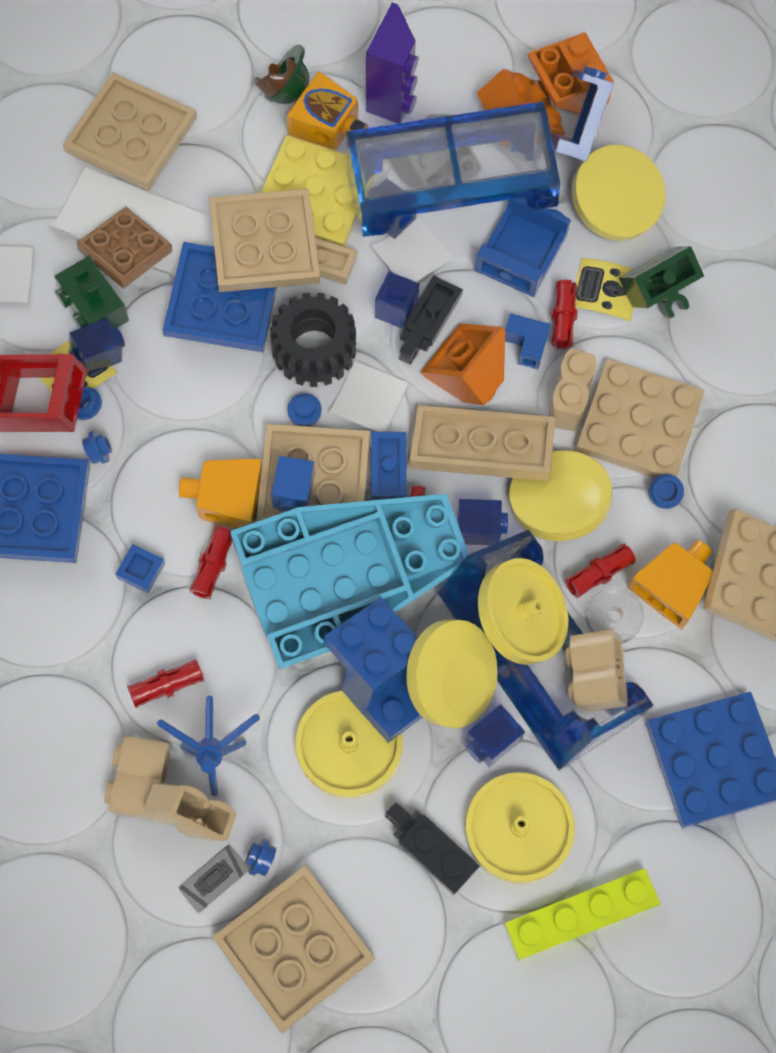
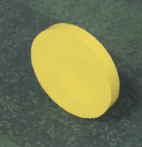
[571,145,665,241]
[509,450,612,541]
[478,558,568,665]
[407,620,498,728]
[295,691,403,798]
[465,772,575,884]

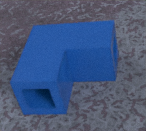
[505,313,551,370]

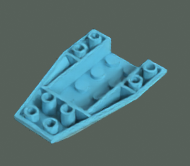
[230,494,471,670]

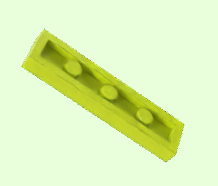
[504,868,661,961]

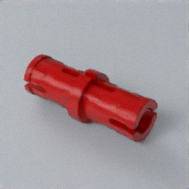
[551,279,578,349]
[189,526,233,599]
[565,543,636,598]
[127,659,204,708]

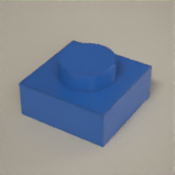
[115,544,165,594]

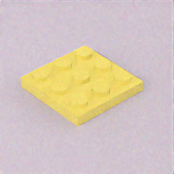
[261,135,377,247]

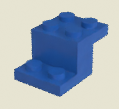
[323,598,423,743]

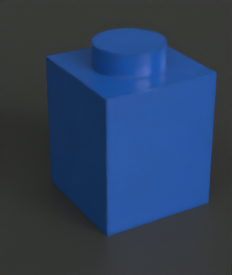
[271,456,315,513]

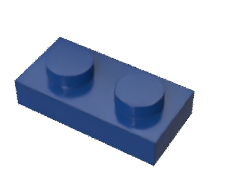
[371,432,407,500]

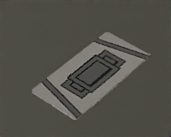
[178,845,249,913]

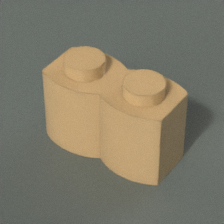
[549,349,596,432]
[565,629,627,713]
[104,736,171,821]
[144,783,237,841]

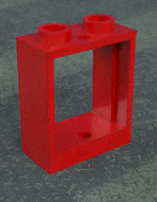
[0,354,87,432]

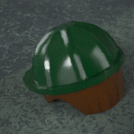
[254,44,309,104]

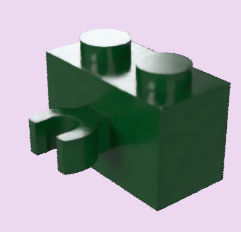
[619,246,704,318]
[54,256,129,341]

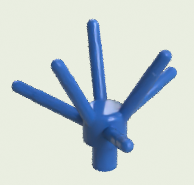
[157,695,260,797]

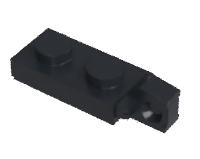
[399,276,463,365]
[385,802,480,896]

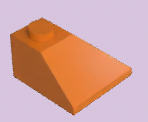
[421,323,505,405]

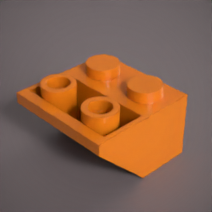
[527,32,614,114]
[477,68,566,150]

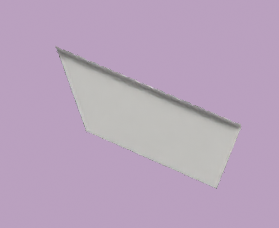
[48,166,214,278]

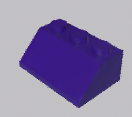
[366,2,419,125]

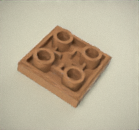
[77,207,172,289]

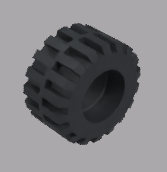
[270,292,356,387]

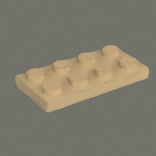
[410,405,555,481]

